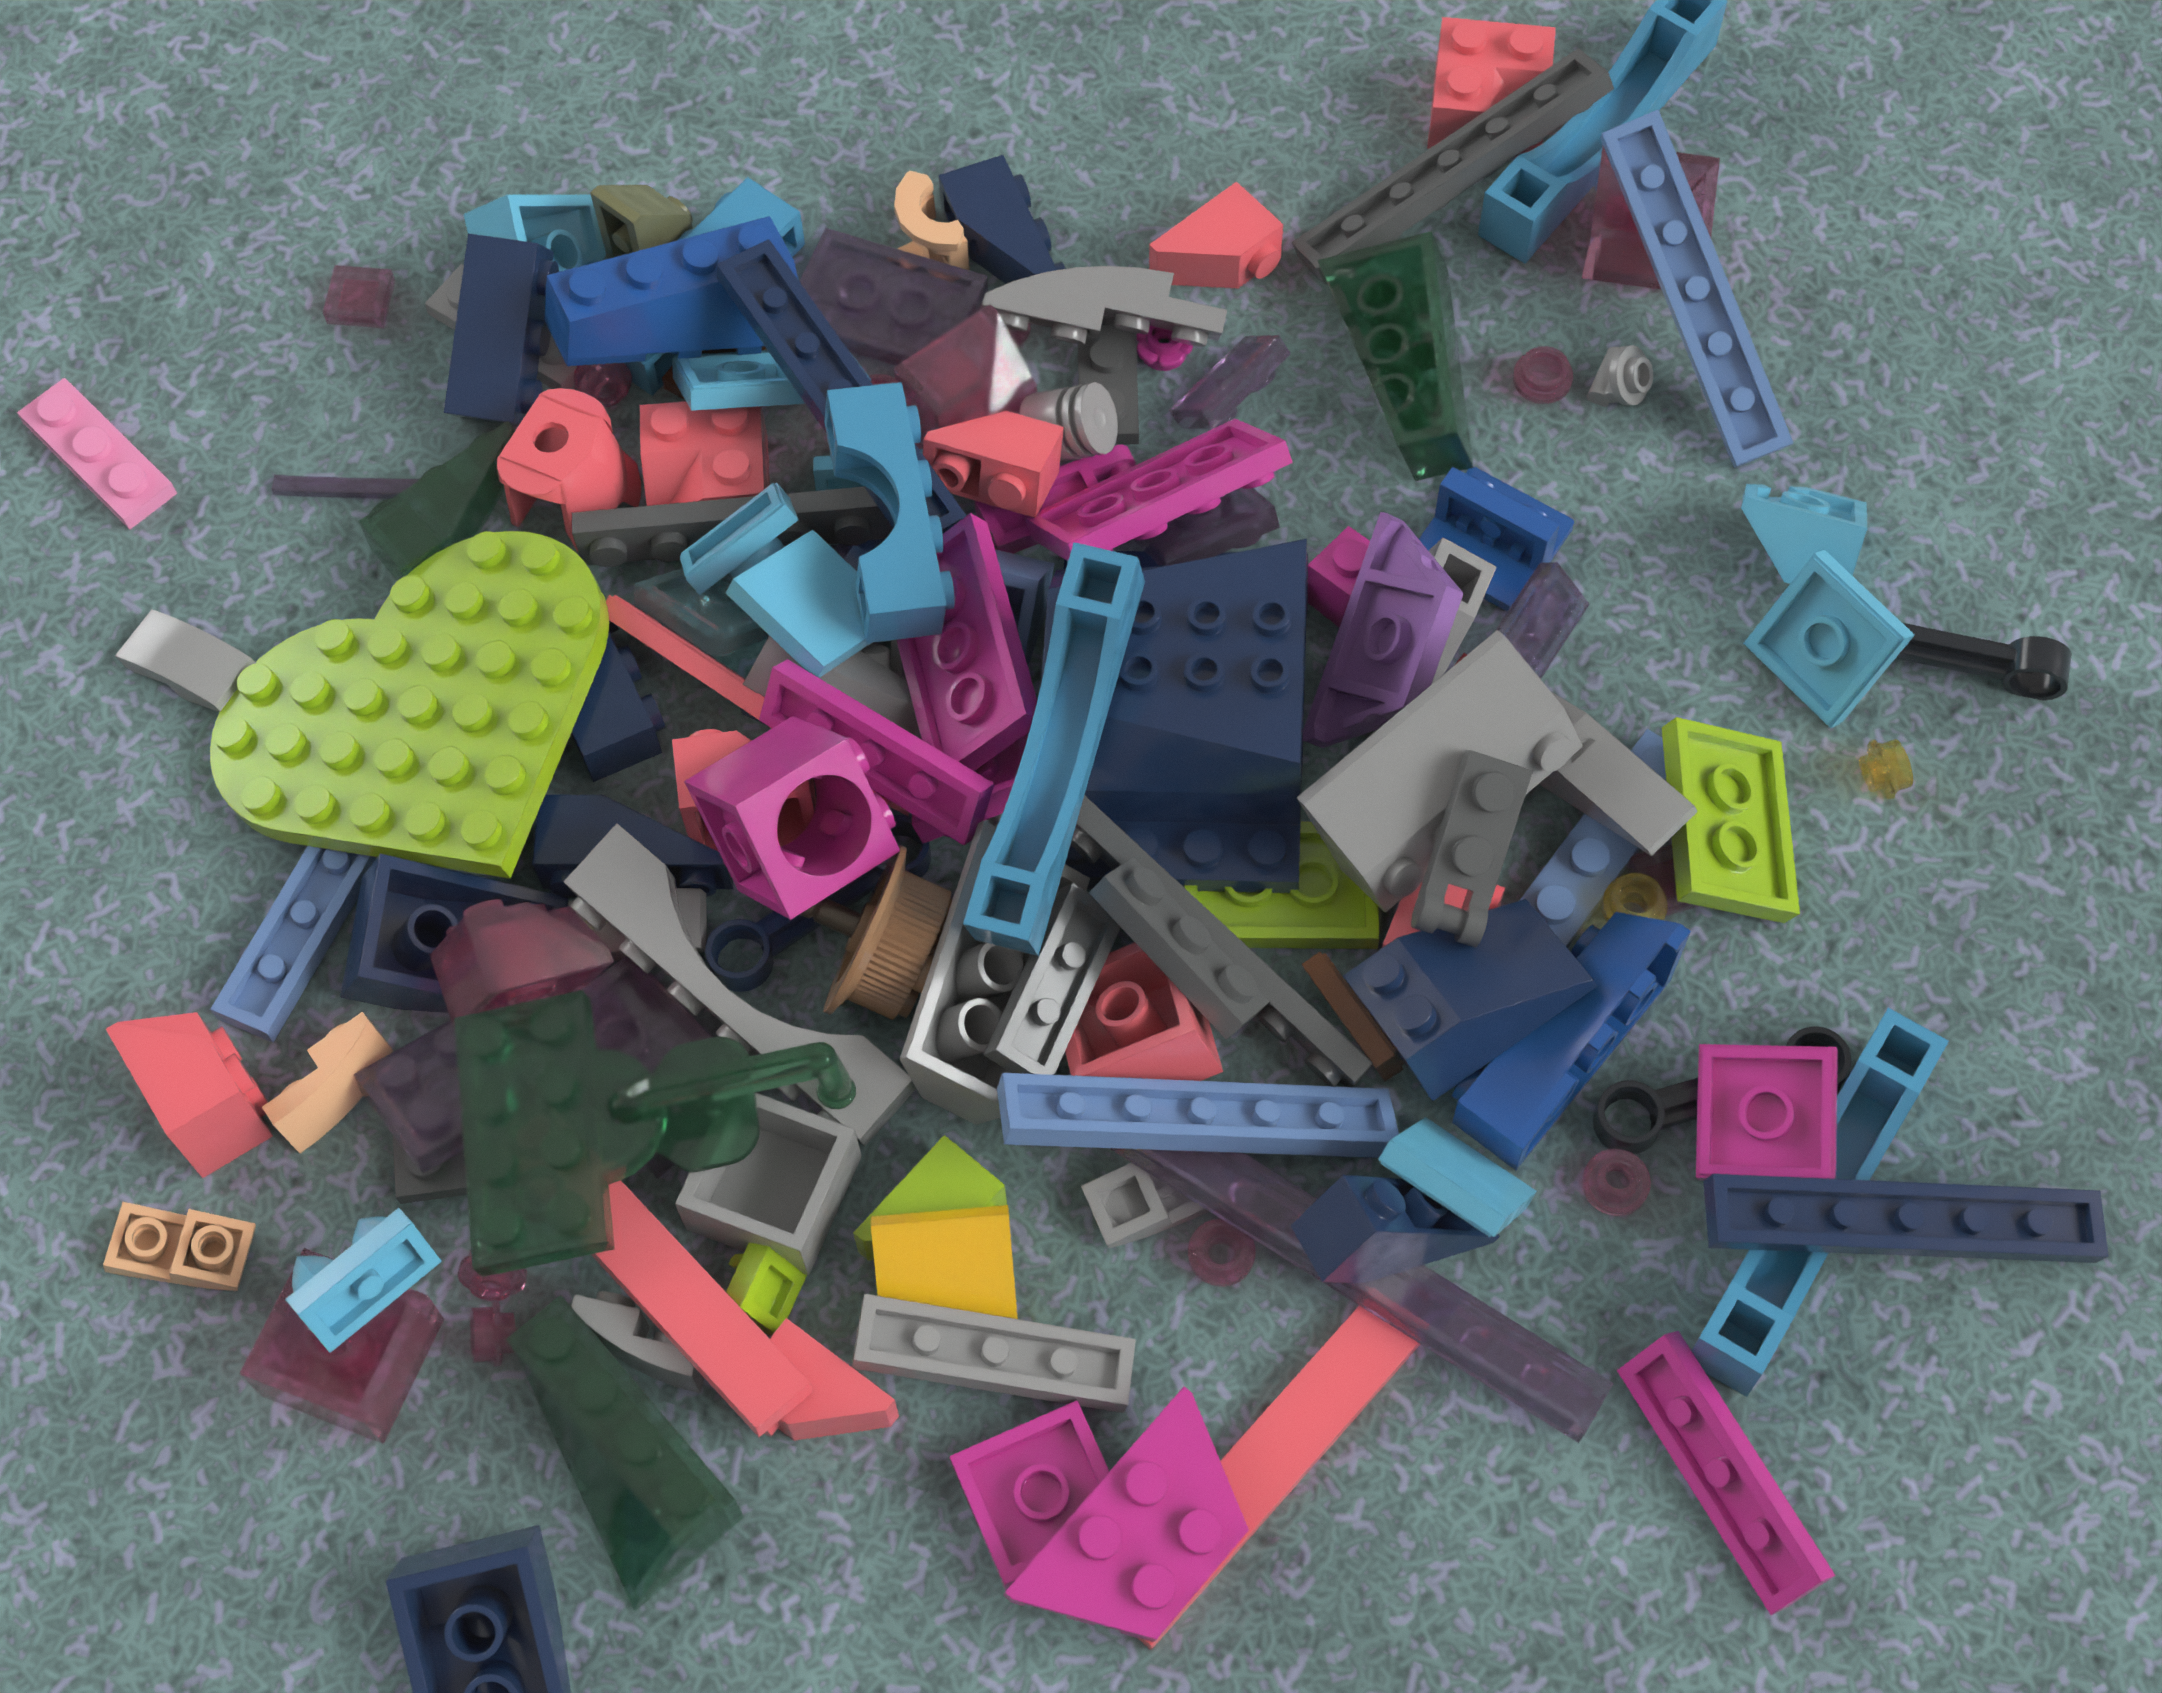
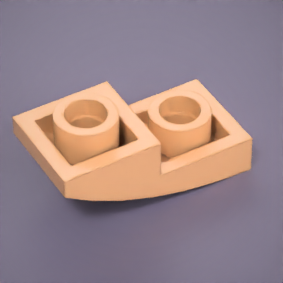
[262,1012,393,1154]
[103,1202,256,1291]

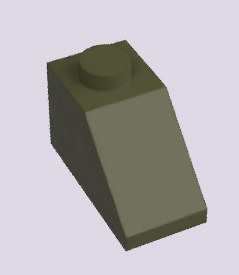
[590,185,693,259]

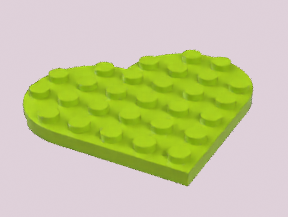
[210,531,609,878]

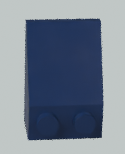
[340,854,569,1020]
[1343,899,1597,1101]
[386,1525,571,1693]

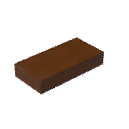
[1301,951,1404,1082]

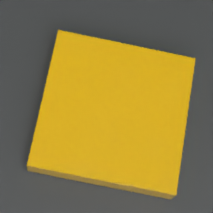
[871,1205,1018,1319]

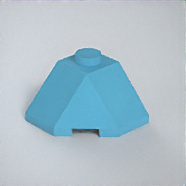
[464,194,606,272]
[1741,484,1867,584]

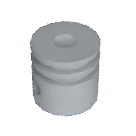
[1019,382,1118,462]

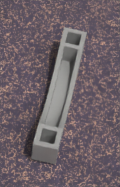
[564,824,916,1147]

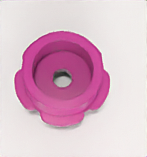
[1136,326,1193,371]

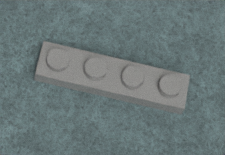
[852,1294,1136,1413]

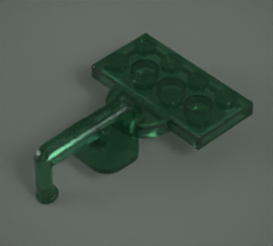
[454,990,856,1277]

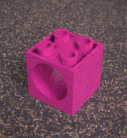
[684,716,900,920]

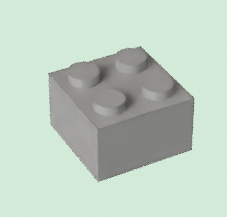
[675,1084,862,1276]

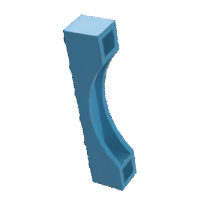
[1478,0,1728,264]
[963,542,1145,956]
[1691,1008,1949,1397]

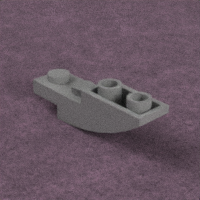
[982,266,1227,347]

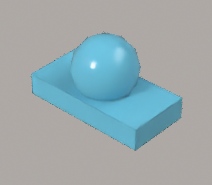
[680,482,798,595]

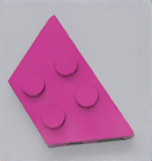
[1003,1386,1249,1642]

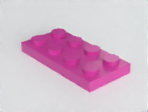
[1024,419,1293,561]
[897,513,1037,771]

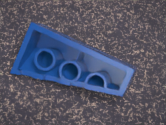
[544,216,798,366]
[1452,912,1691,1170]

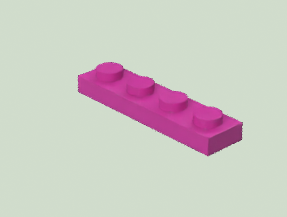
[759,659,995,845]
[1617,1331,1835,1615]

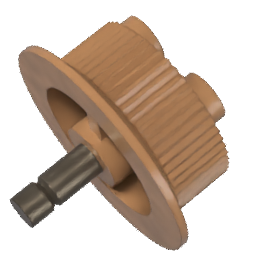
[799,845,953,1020]

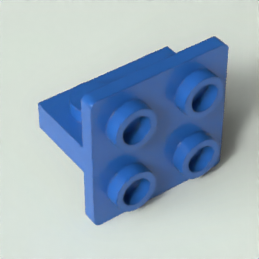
[1419,467,1574,613]

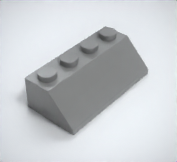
[1297,630,1583,913]
[900,820,1090,1125]

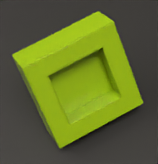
[723,1242,807,1335]

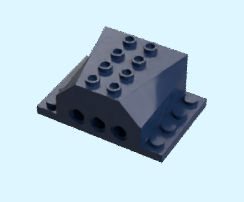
[1041,539,1308,893]

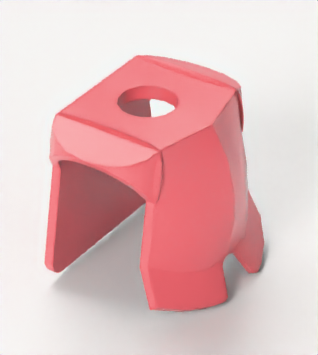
[497,388,641,552]

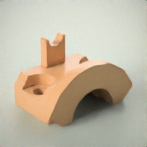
[890,171,969,278]

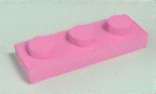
[17,377,177,530]

